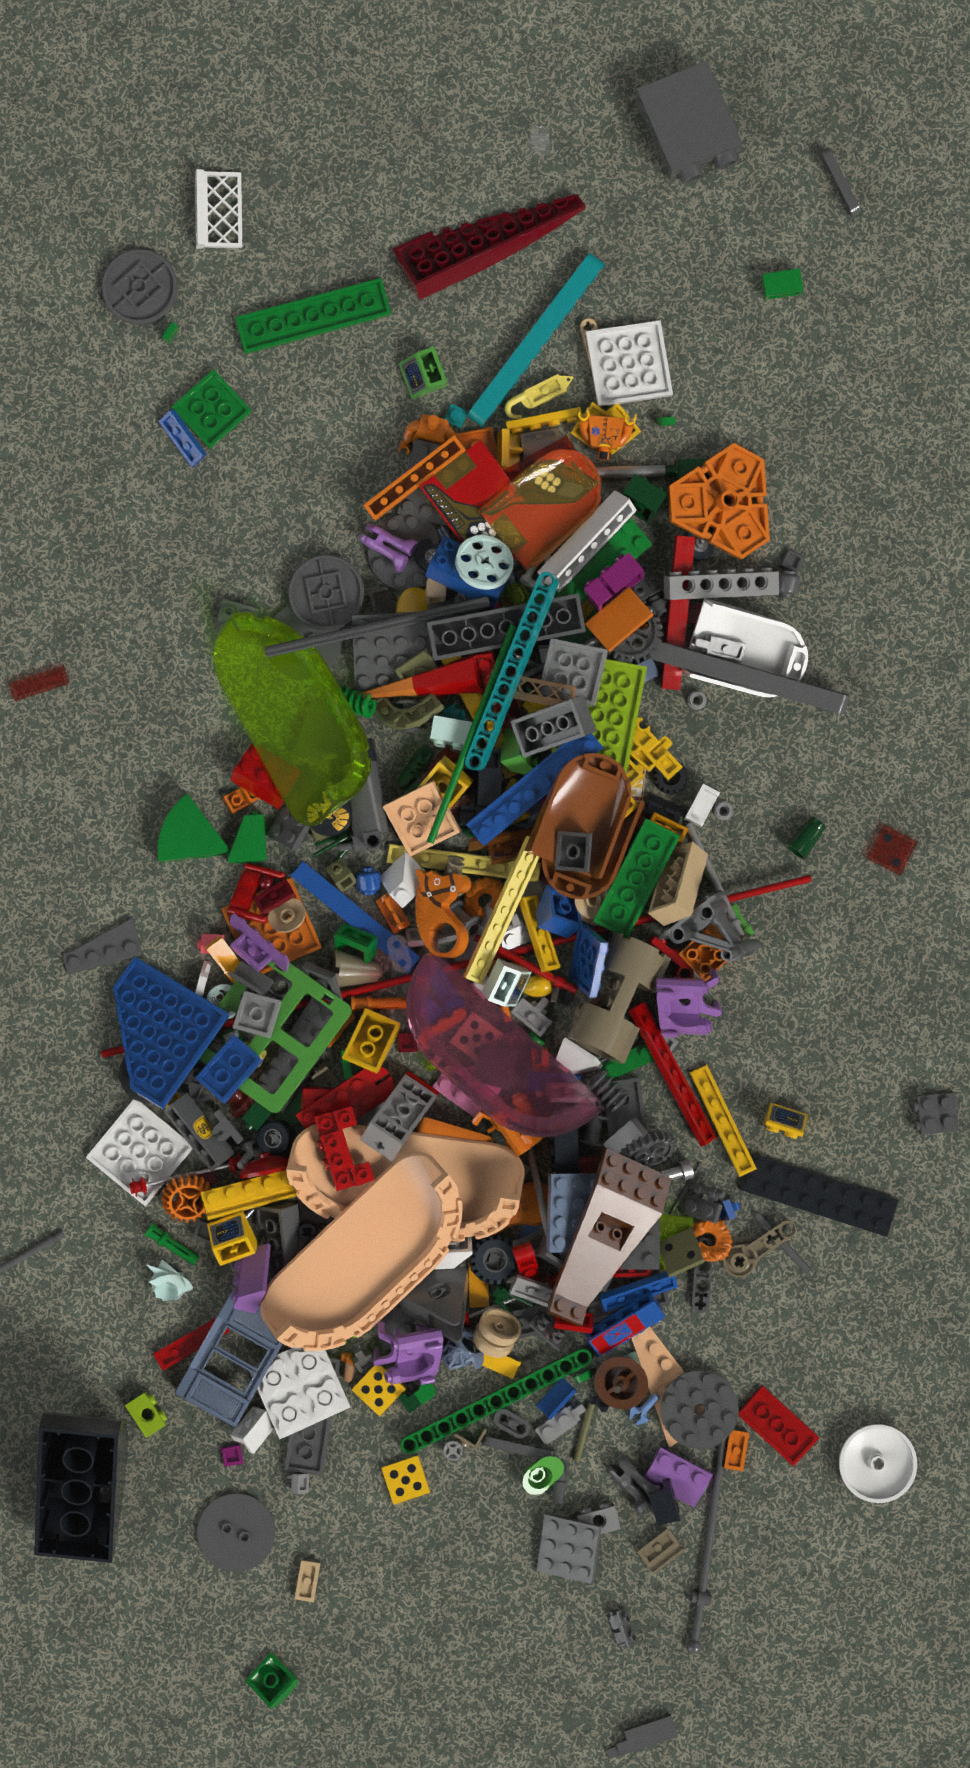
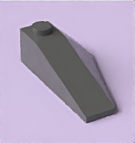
[255,1202,300,1276]

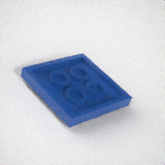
[568,923,608,998]

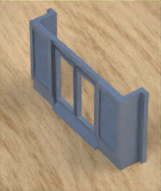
[175,1290,283,1428]

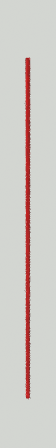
[101,874,812,1058]

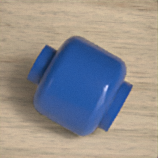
[355,866,381,895]

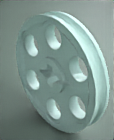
[455,535,514,590]

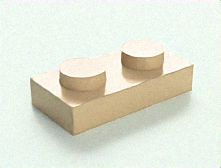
[295,1560,321,1602]

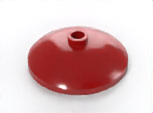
[239,1152,289,1179]

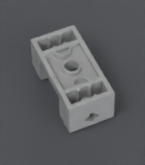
[360,1074,437,1161]

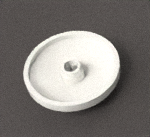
[839,1424,917,1503]

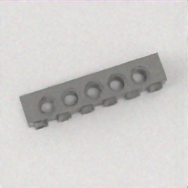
[664,568,779,600]

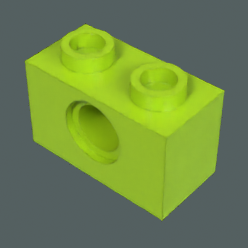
[125,1392,168,1438]

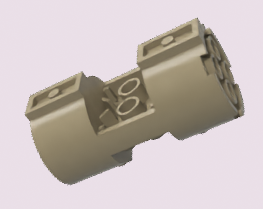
[567,932,671,1064]

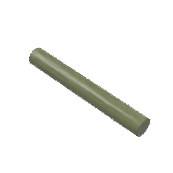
[573,1403,595,1461]

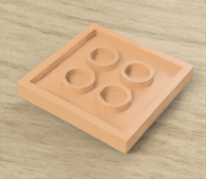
[383,780,461,857]

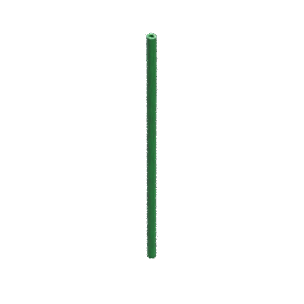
[427,624,517,844]

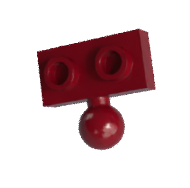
[253,875,296,916]

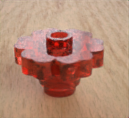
[228,1089,255,1118]

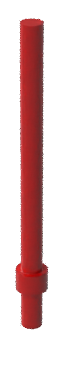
[473,934,578,994]

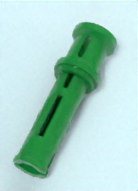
[144,1222,200,1266]

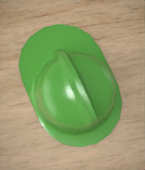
[522,1456,564,1495]

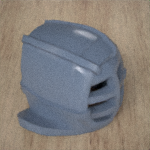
[441,1328,484,1370]

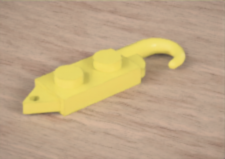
[505,374,573,420]

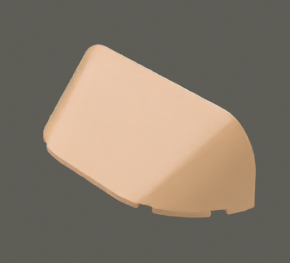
[286,1125,525,1242]
[260,1152,462,1351]

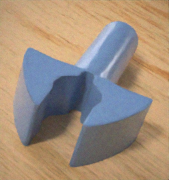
[630,1393,659,1425]

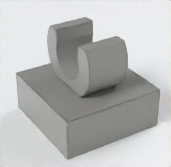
[286,1473,309,1494]

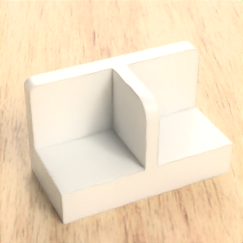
[230,1406,274,1454]

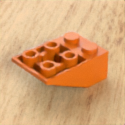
[678,924,744,981]

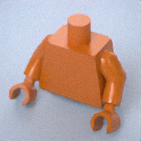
[398,414,457,455]

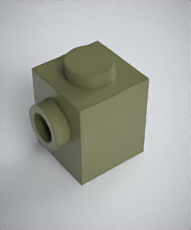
[325,858,356,893]

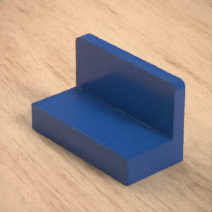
[536,1378,577,1420]

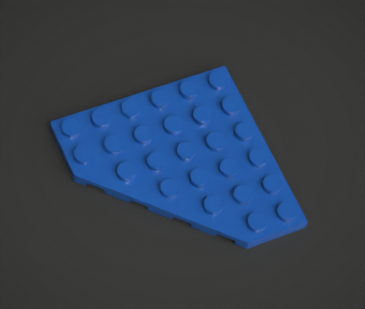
[113,957,229,1110]

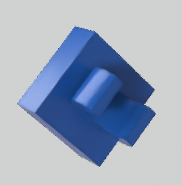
[718,1199,741,1221]

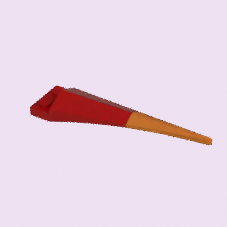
[363,650,497,698]

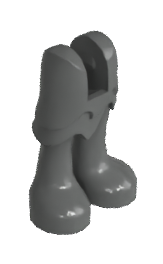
[608,1457,663,1514]

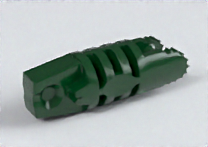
[397,746,434,790]

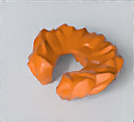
[463,877,504,919]
[692,1219,733,1262]

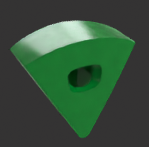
[158,794,230,863]

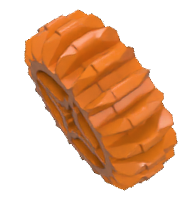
[161,1172,212,1224]

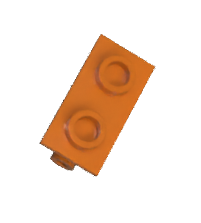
[376,893,411,934]

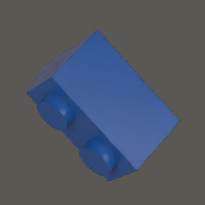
[536,884,582,938]

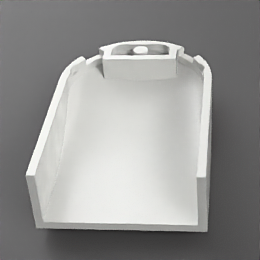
[681,598,808,697]

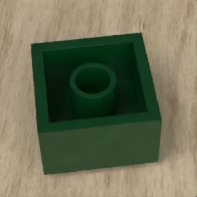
[622,474,667,525]

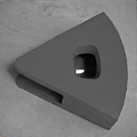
[400,1267,469,1343]

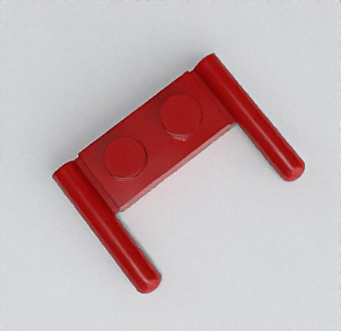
[227,862,285,924]

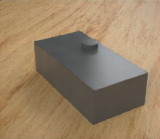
[510,695,597,758]

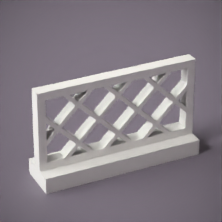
[195,169,242,249]

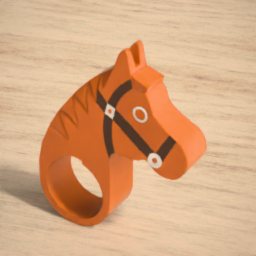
[415,869,471,958]

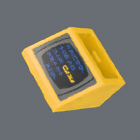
[763,1103,808,1139]
[207,1211,259,1266]

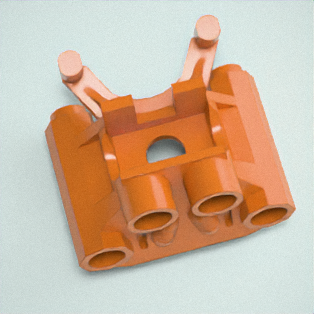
[471,1092,550,1156]

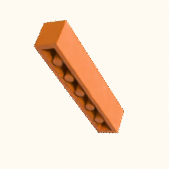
[363,435,467,521]

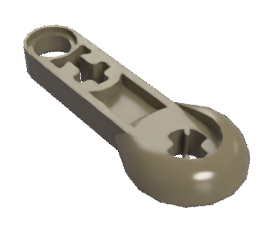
[723,1220,796,1277]

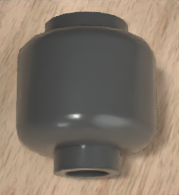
[779,570,800,598]

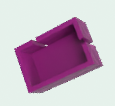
[584,553,644,612]

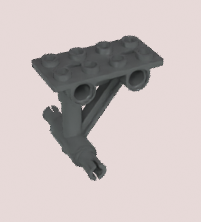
[658,889,760,961]

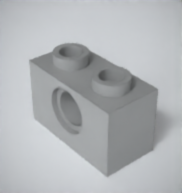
[577,1502,621,1534]

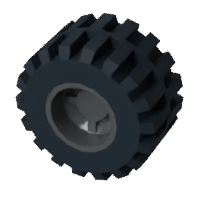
[469,1235,518,1284]

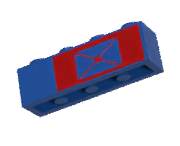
[586,1291,665,1357]

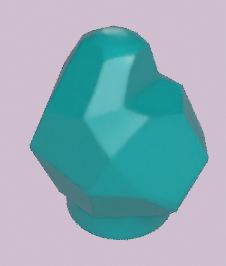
[442,702,465,721]

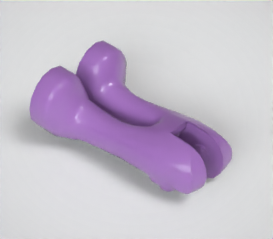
[359,523,418,573]

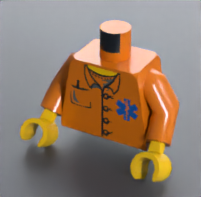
[578,408,637,460]

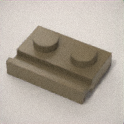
[637,1527,685,1574]

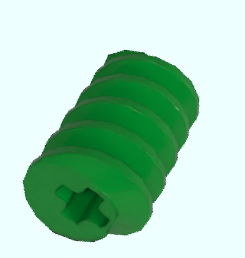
[333,686,377,719]

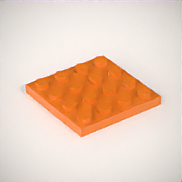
[221,878,322,974]

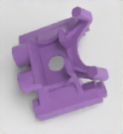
[656,968,722,1037]
[373,1321,443,1385]

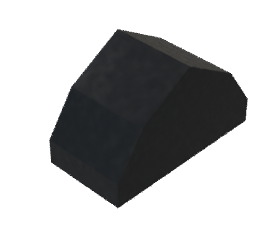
[34,1412,129,1563]

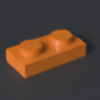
[724,1430,749,1471]

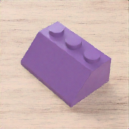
[231,1244,271,1314]
[644,1446,713,1507]

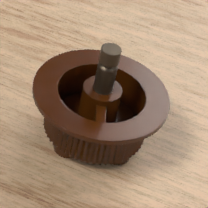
[594,1356,648,1409]

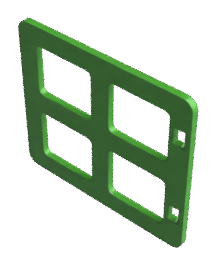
[199,961,352,1113]

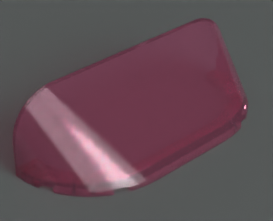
[406,953,605,1137]

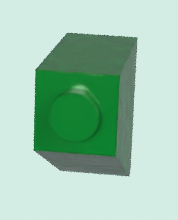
[228,811,267,864]

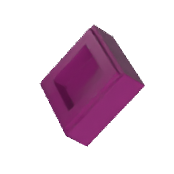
[221,1444,244,1467]

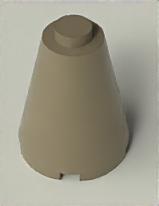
[329,950,382,987]

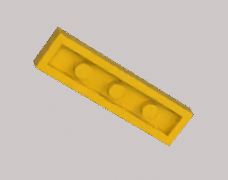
[506,407,582,434]
[519,895,560,972]

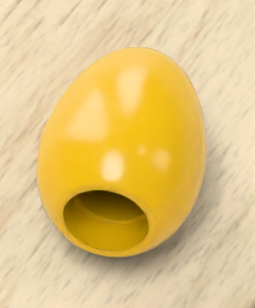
[523,975,553,997]

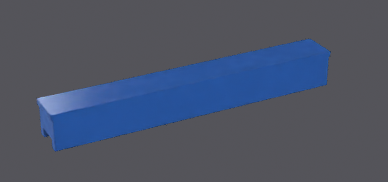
[290,862,420,973]

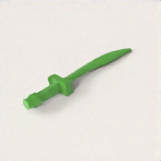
[703,869,755,937]

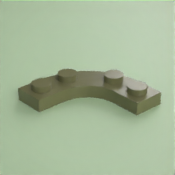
[374,693,444,730]

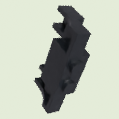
[459,749,505,827]

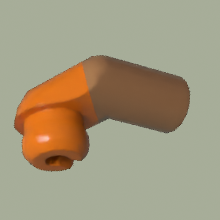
[340,1352,354,1382]

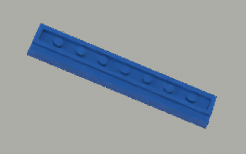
[466,733,603,846]

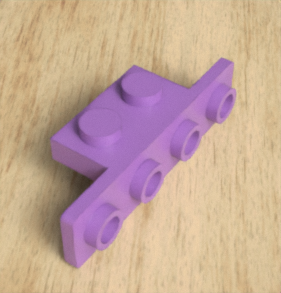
[230,913,289,972]

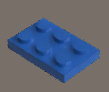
[196,1035,263,1104]

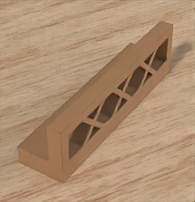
[501,674,576,706]

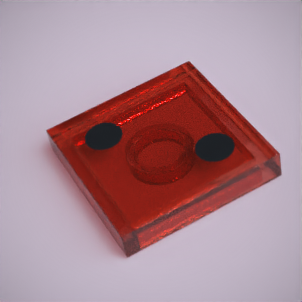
[866,825,918,876]

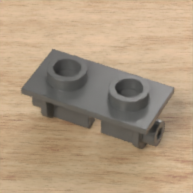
[608,1607,636,1650]

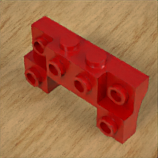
[313,1105,374,1191]

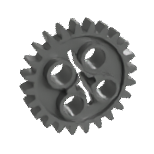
[604,606,663,664]
[619,1131,677,1169]

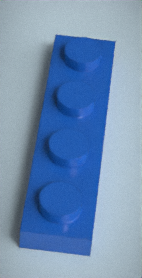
[599,1271,678,1312]

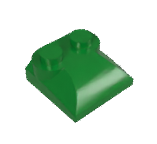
[245,1652,299,1709]

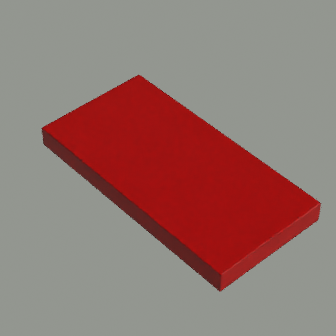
[738,1385,819,1467]

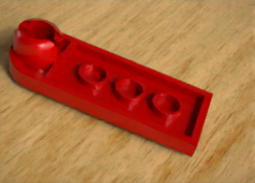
[295,1066,394,1129]

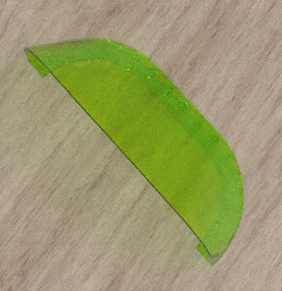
[213,612,372,827]

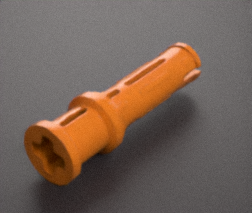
[351,996,409,1013]

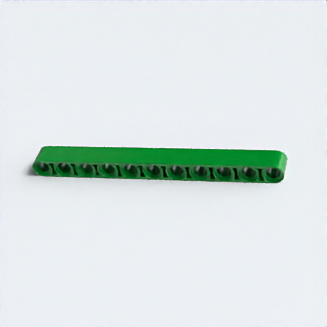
[400,1348,592,1454]

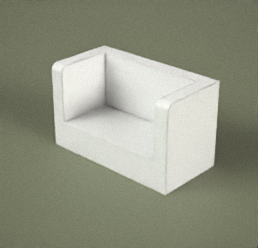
[684,784,720,828]

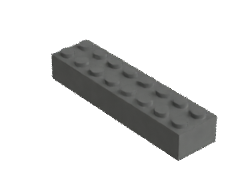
[426,593,586,661]

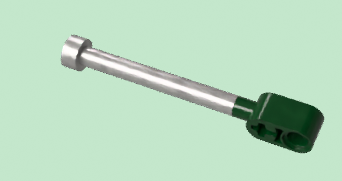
[562,459,710,482]

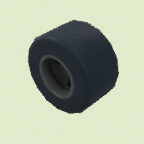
[257,1120,295,1155]

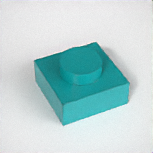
[444,404,469,429]

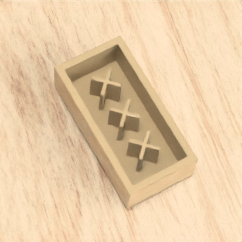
[648,841,708,926]

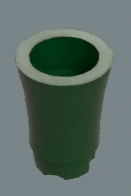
[785,817,825,861]

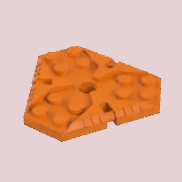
[667,443,770,560]

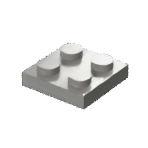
[233,991,282,1039]

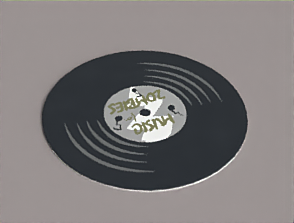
[414,539,441,572]

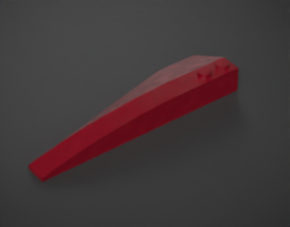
[392,194,586,300]

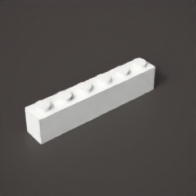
[538,490,637,592]

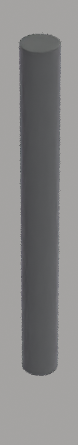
[754,1212,811,1274]

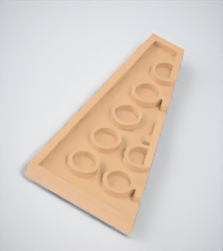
[632,1327,705,1448]

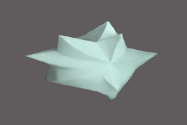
[147,1260,193,1301]

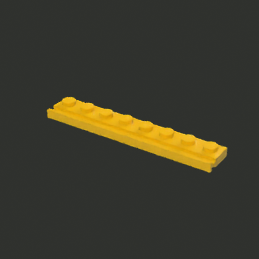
[200,1170,297,1220]

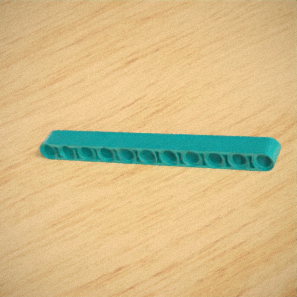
[467,253,606,428]
[465,572,559,771]

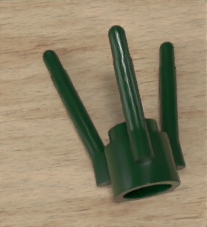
[313,831,353,872]
[492,1283,533,1328]

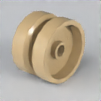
[472,1308,521,1358]

